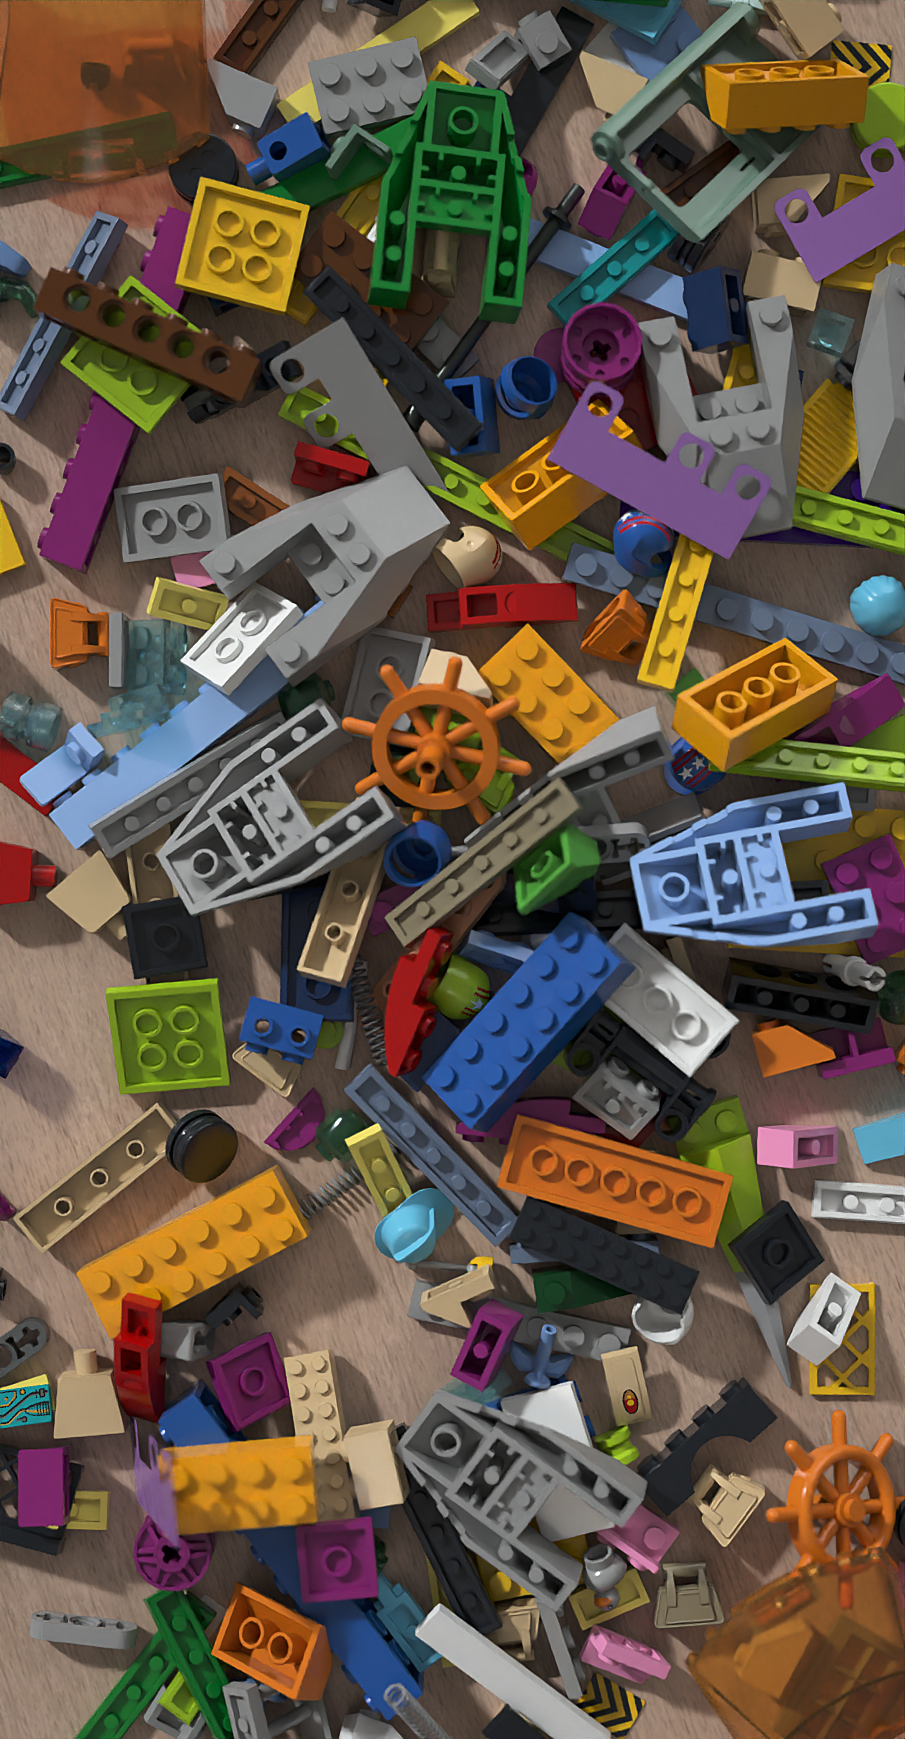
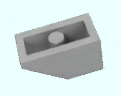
[207,58,280,139]

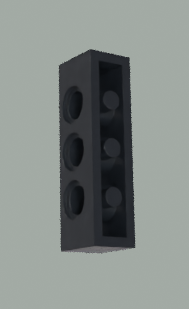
[722,957,879,1035]

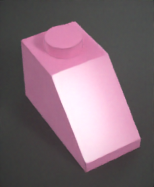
[756,1125,838,1169]

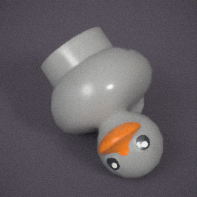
[582,1544,627,1611]

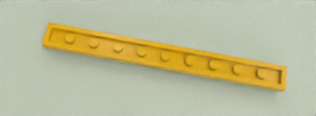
[636,344,758,693]

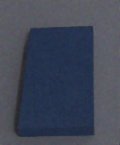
[280,886,355,1023]

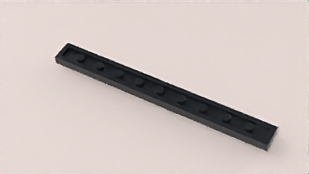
[465,880,830,937]

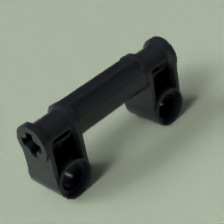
[563,1005,717,1143]

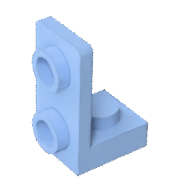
[20,722,104,807]

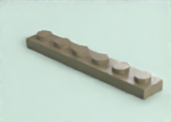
[384,777,584,949]

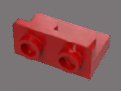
[291,441,371,494]

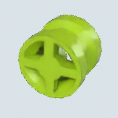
[595,1425,640,1465]

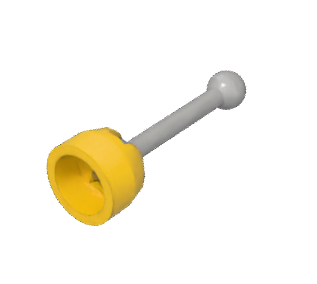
[405,1256,494,1273]

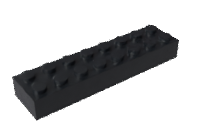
[509,1196,700,1315]

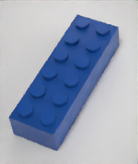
[421,911,636,1132]

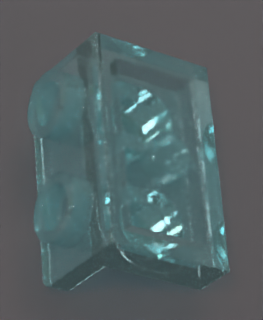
[87,683,171,739]

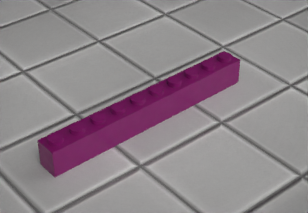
[37,206,191,575]

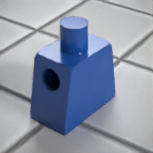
[245,112,331,185]

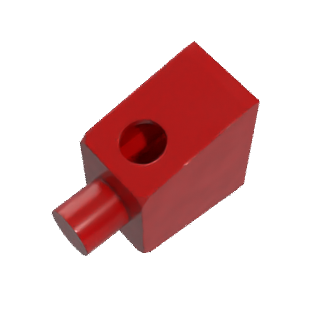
[0,841,58,905]

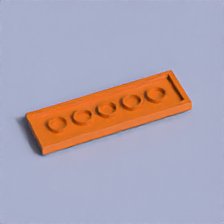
[496,1113,734,1248]

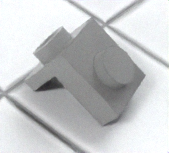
[514,10,572,72]
[143,1685,206,1739]

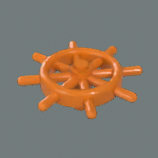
[342,656,531,826]
[766,1410,905,1610]

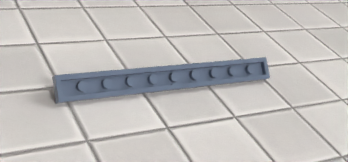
[561,543,905,686]

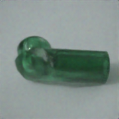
[0,276,38,319]

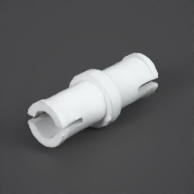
[822,954,886,991]

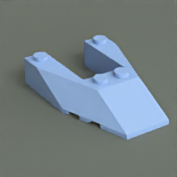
[629,782,878,947]

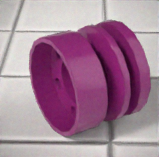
[559,302,642,398]
[133,1514,218,1592]

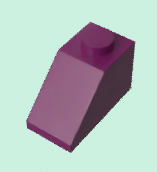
[577,165,646,241]

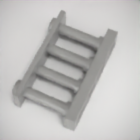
[223,1681,332,1739]

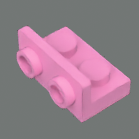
[596,1502,680,1574]
[579,1624,671,1684]

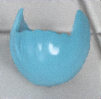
[850,575,905,636]

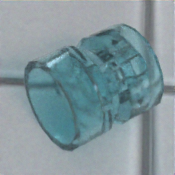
[0,691,63,753]

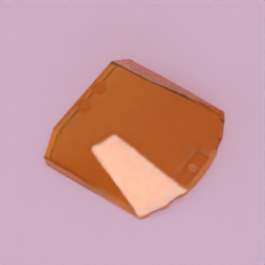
[0,0,210,183]
[684,1546,905,1739]

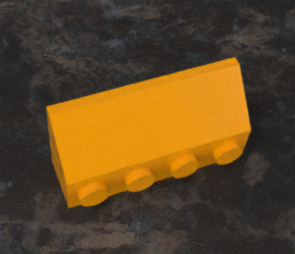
[700,58,869,135]
[479,399,643,551]

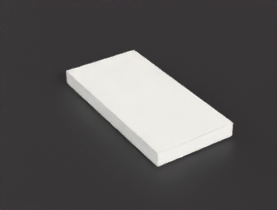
[604,922,739,1077]
[500,1381,616,1542]

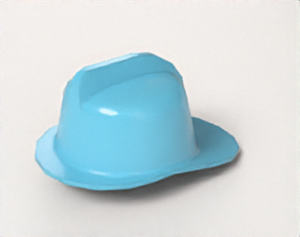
[374,1188,454,1263]

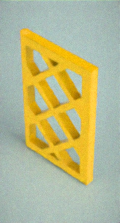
[809,1282,876,1396]

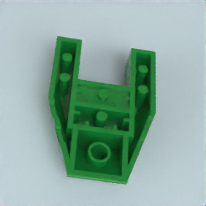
[367,80,532,324]

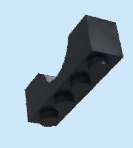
[636,1377,778,1517]

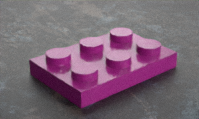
[820,834,905,965]

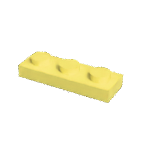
[345,1123,413,1219]

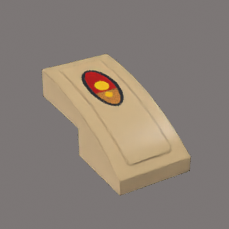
[601,1346,653,1427]

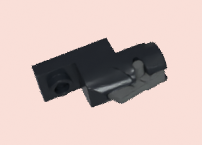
[180,340,304,424]

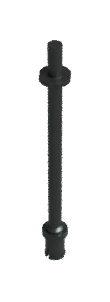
[402,183,585,432]

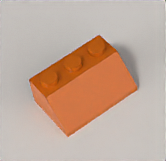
[211,1582,333,1700]

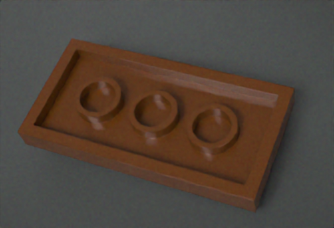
[294,210,450,352]

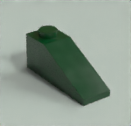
[531,1264,632,1314]

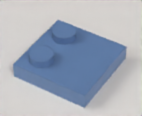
[609,4,702,81]

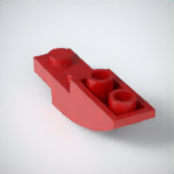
[426,583,578,633]
[385,926,454,1077]
[114,1292,166,1424]

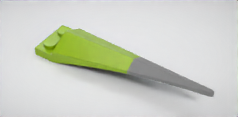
[667,1095,792,1389]

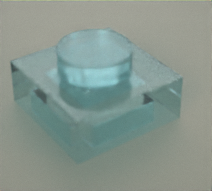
[806,308,855,358]

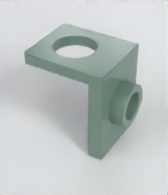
[325,124,394,181]

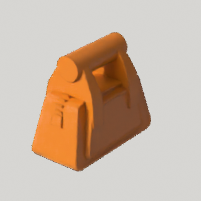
[580,590,652,667]
[50,598,109,670]

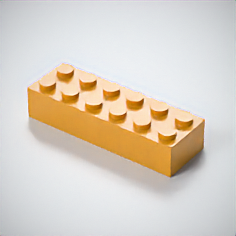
[76,1164,312,1339]

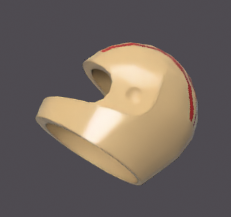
[431,526,502,588]

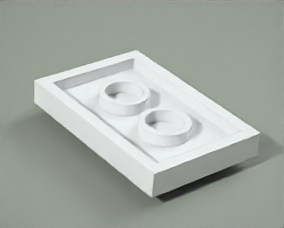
[180,582,304,696]

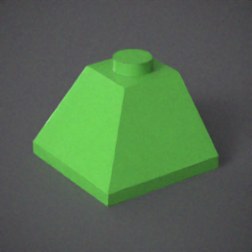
[513,822,601,915]

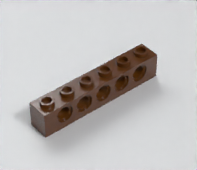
[33,267,263,409]

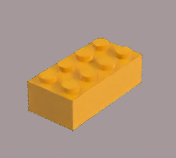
[477,623,620,766]
[671,638,838,772]
[158,1435,319,1536]

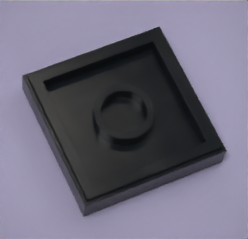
[122,897,208,980]
[727,1200,825,1305]

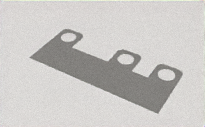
[270,317,450,502]

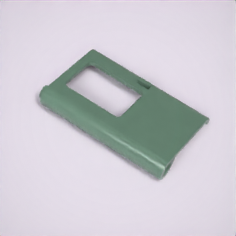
[591,2,821,242]

